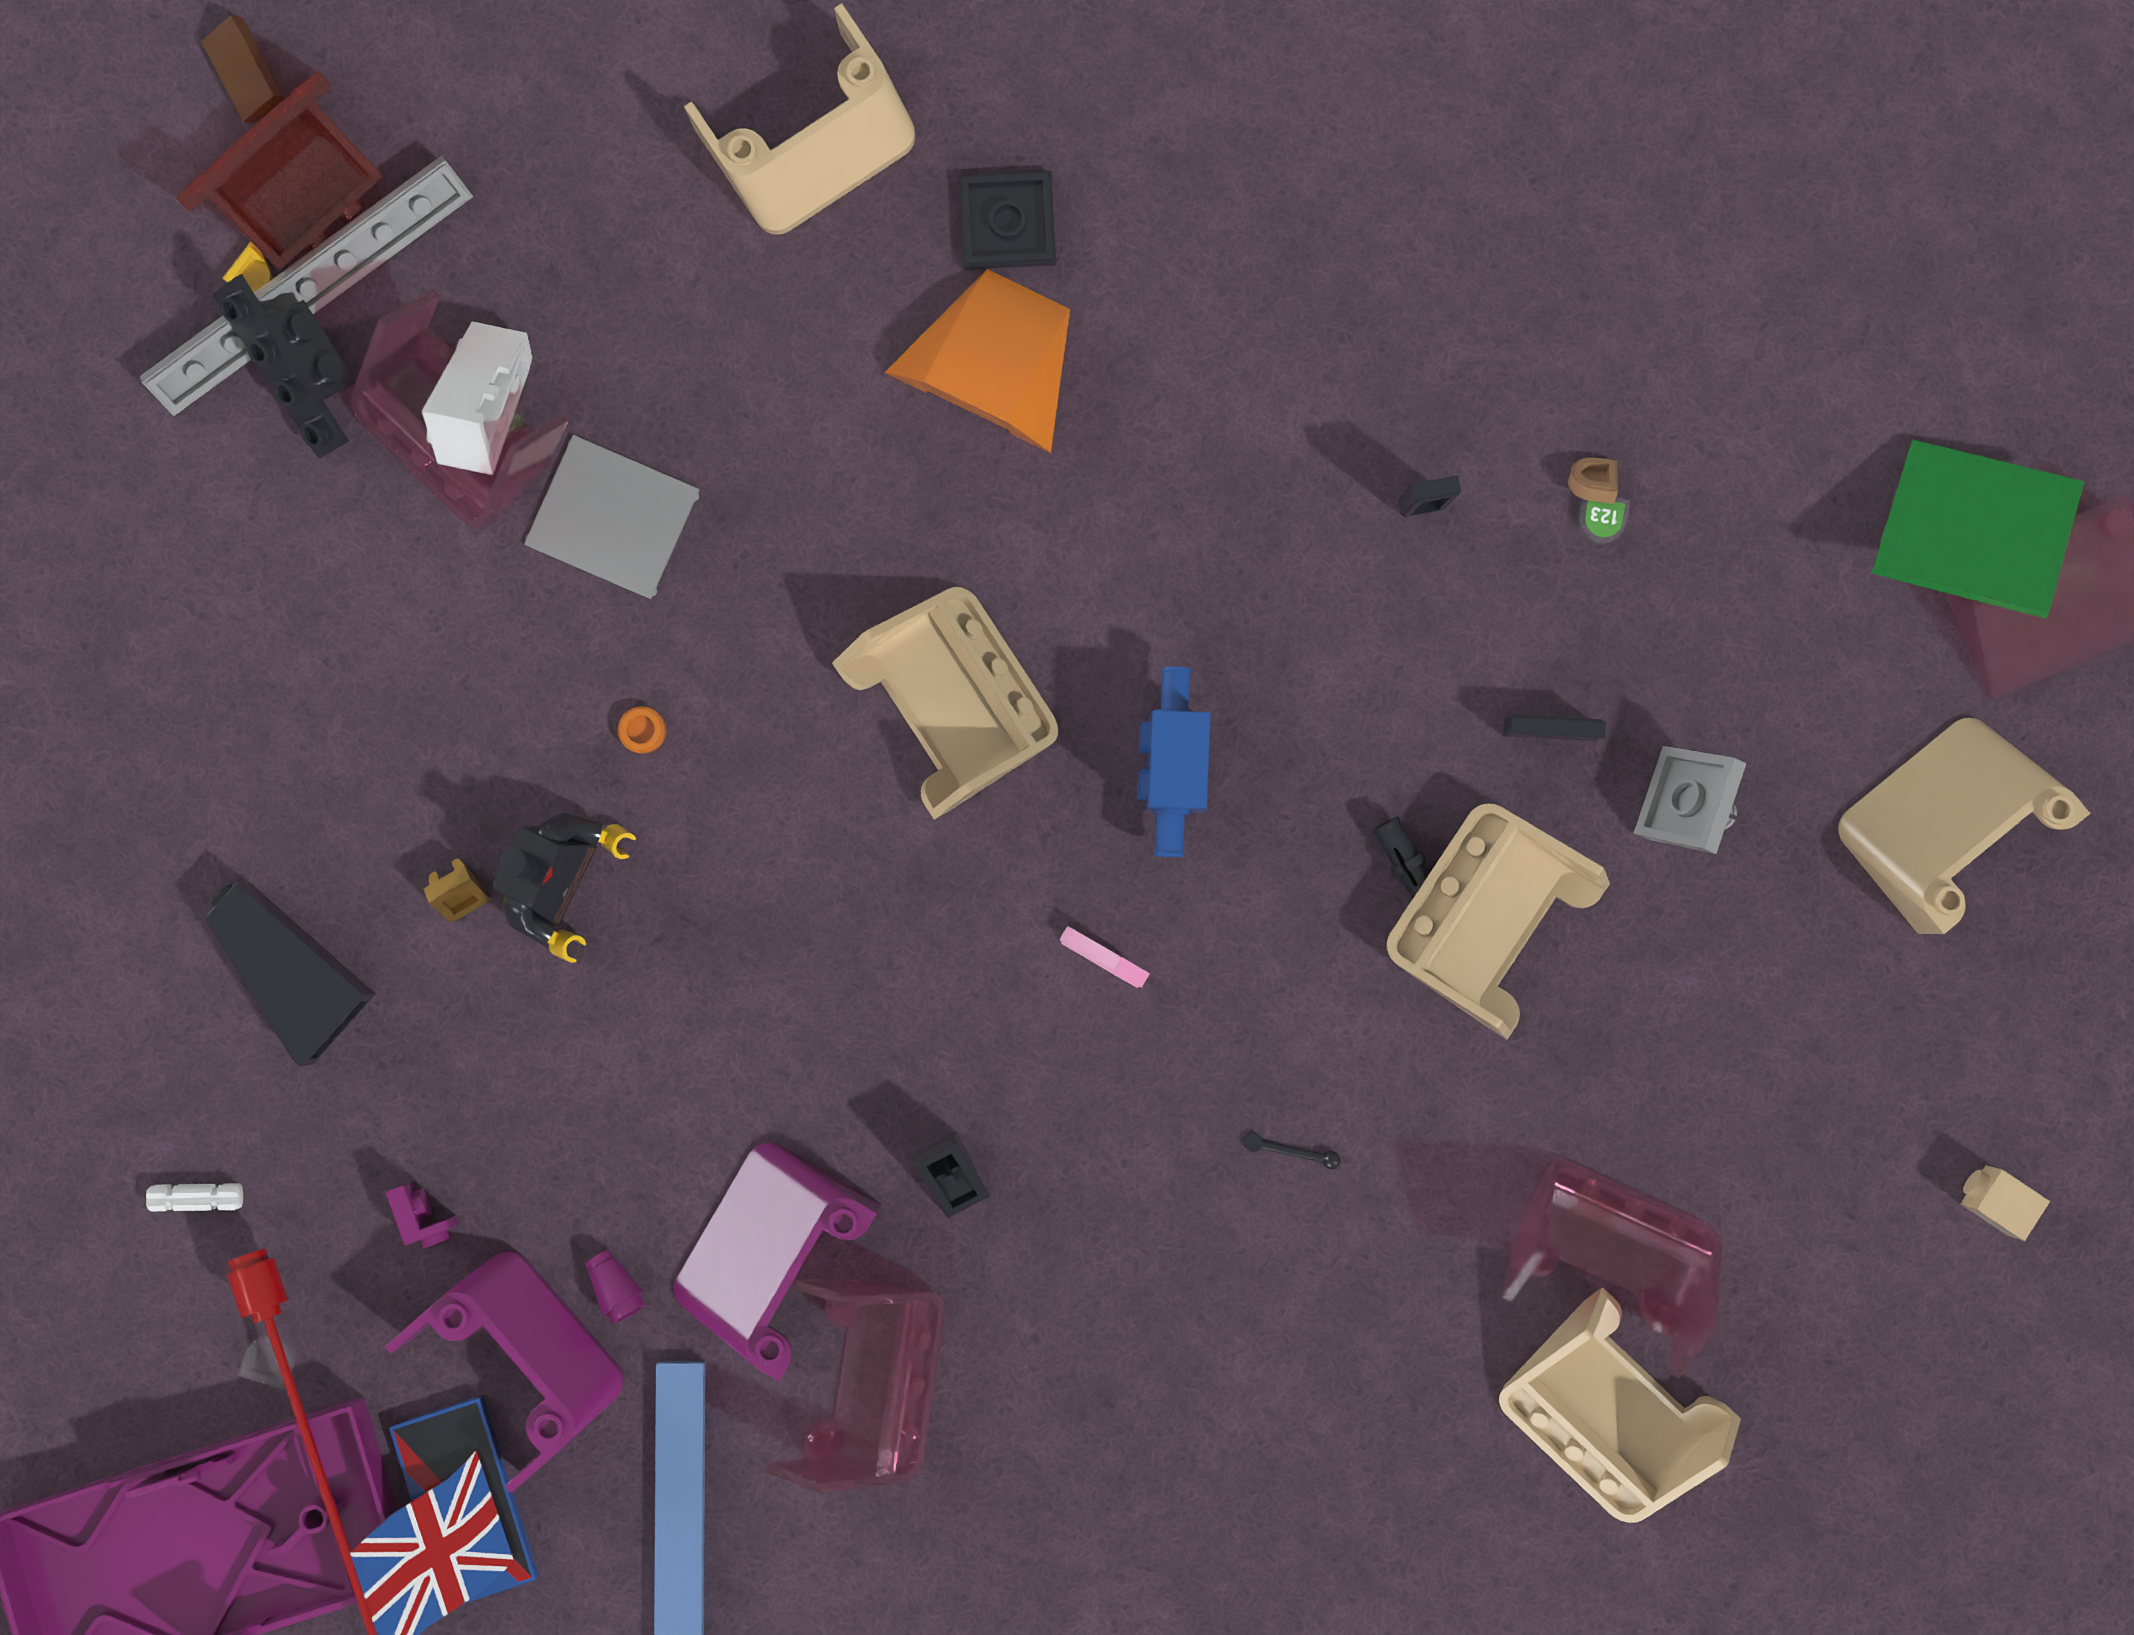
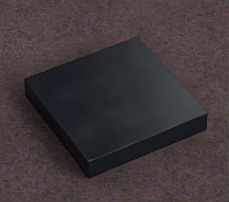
[959,171,1056,270]

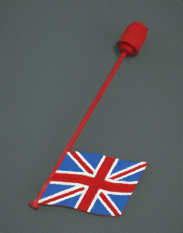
[227,1248,513,1635]

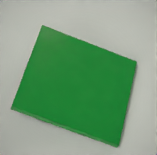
[1871,439,2084,619]

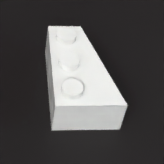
[422,321,532,475]

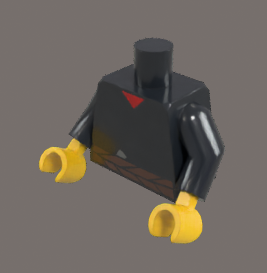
[493,813,636,963]

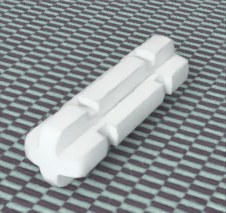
[146,1183,244,1211]

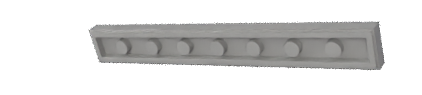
[140,155,473,416]

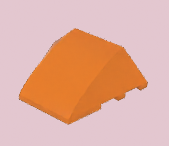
[885,269,1070,453]

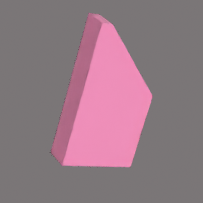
[1059,926,1150,988]

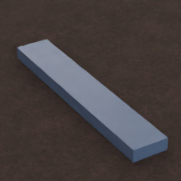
[654,1361,705,1635]

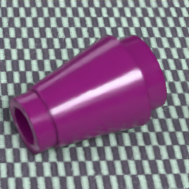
[585,1250,646,1325]

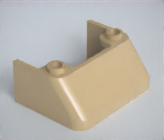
[684,3,915,234]

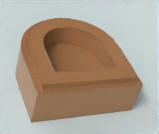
[1568,457,1618,504]

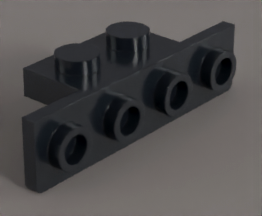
[213,274,356,458]

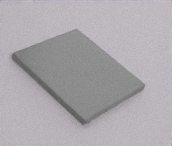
[524,435,700,599]

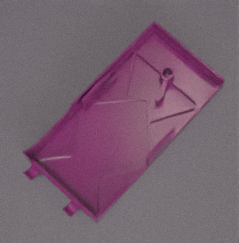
[0,1397,398,1635]

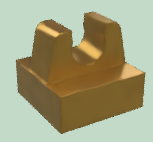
[423,859,491,923]

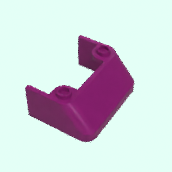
[385,1250,624,1493]

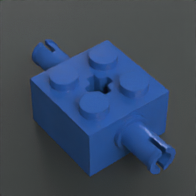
[1137,666,1210,857]

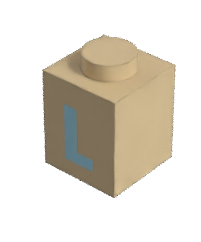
[1961,1165,2050,1241]

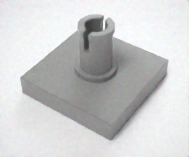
[1634,746,1746,854]

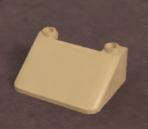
[832,587,1058,820]
[1838,718,2090,934]
[1387,804,1610,1040]
[1499,1287,1741,1523]

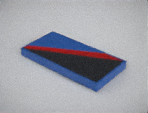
[389,1395,539,1604]

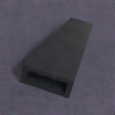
[205,882,375,1067]

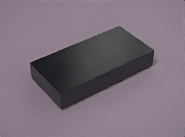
[1398,475,1461,517]
[1503,715,1606,741]

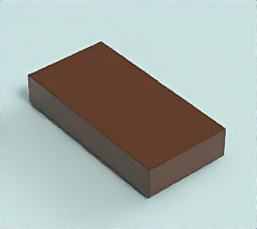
[201,15,285,123]

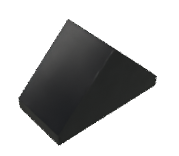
[911,1131,990,1218]

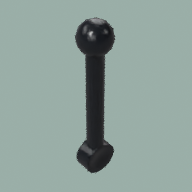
[1244,1133,1341,1169]

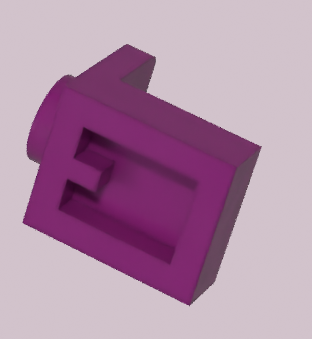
[385,1181,459,1249]

